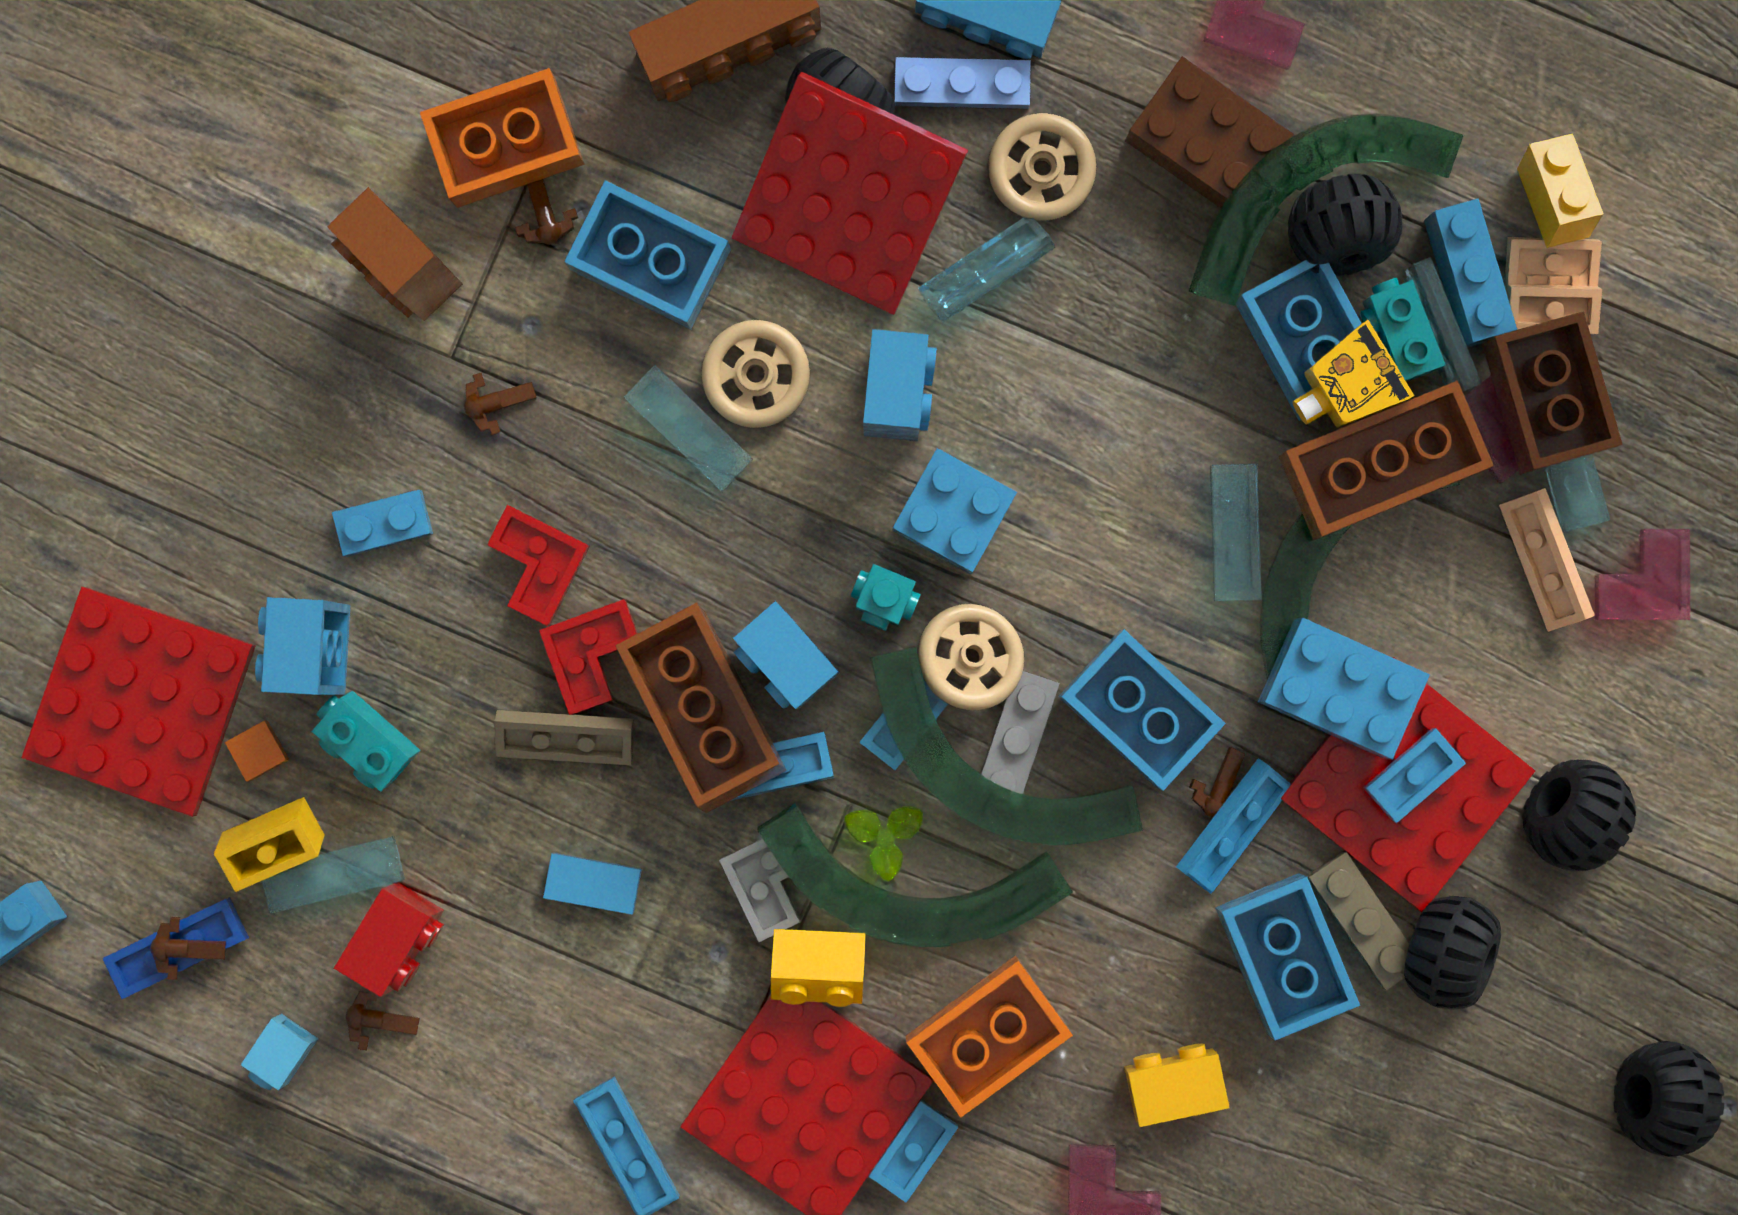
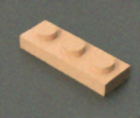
[1499,488,1595,632]

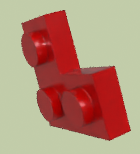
[487,505,590,626]
[539,599,638,715]

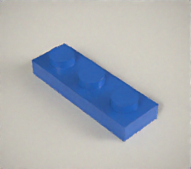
[102,897,249,999]

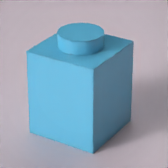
[241,1014,319,1090]

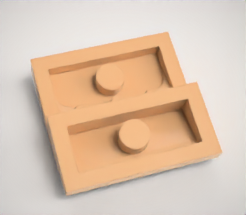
[1505,237,1602,334]

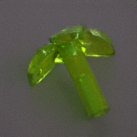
[844,806,923,882]

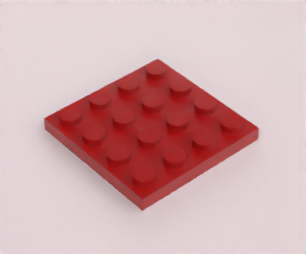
[731,72,968,315]
[21,586,256,817]
[1281,657,1536,912]
[680,995,934,1215]

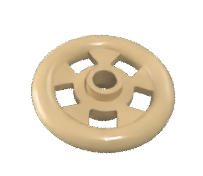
[988,113,1096,221]
[702,320,810,428]
[918,604,1024,710]

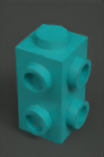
[1360,278,1446,382]
[851,564,921,631]
[311,691,421,792]

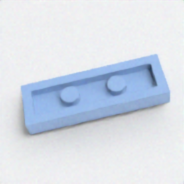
[895,57,1031,109]

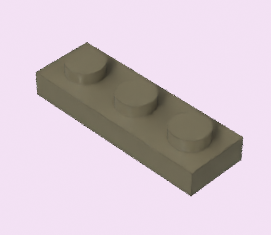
[494,710,633,765]
[1307,851,1409,990]

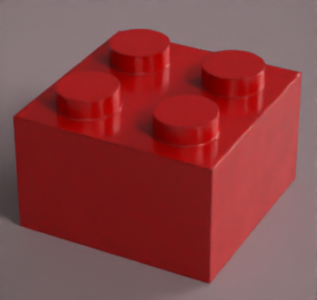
[333,882,444,997]

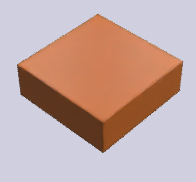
[225,720,289,782]

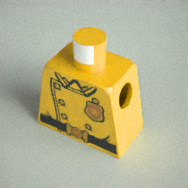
[1292,320,1415,428]

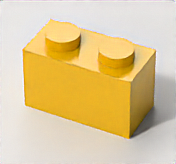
[1517,133,1603,248]
[214,797,325,892]
[771,929,866,1007]
[1124,1043,1230,1127]

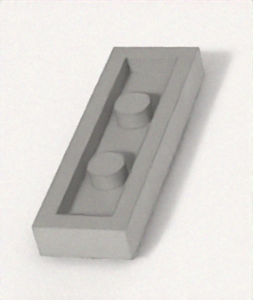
[973,671,1060,812]

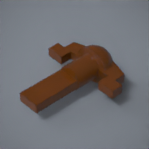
[515,179,578,244]
[464,373,537,436]
[1189,747,1245,818]
[150,917,226,980]
[345,990,420,1051]

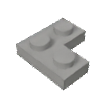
[719,820,821,942]

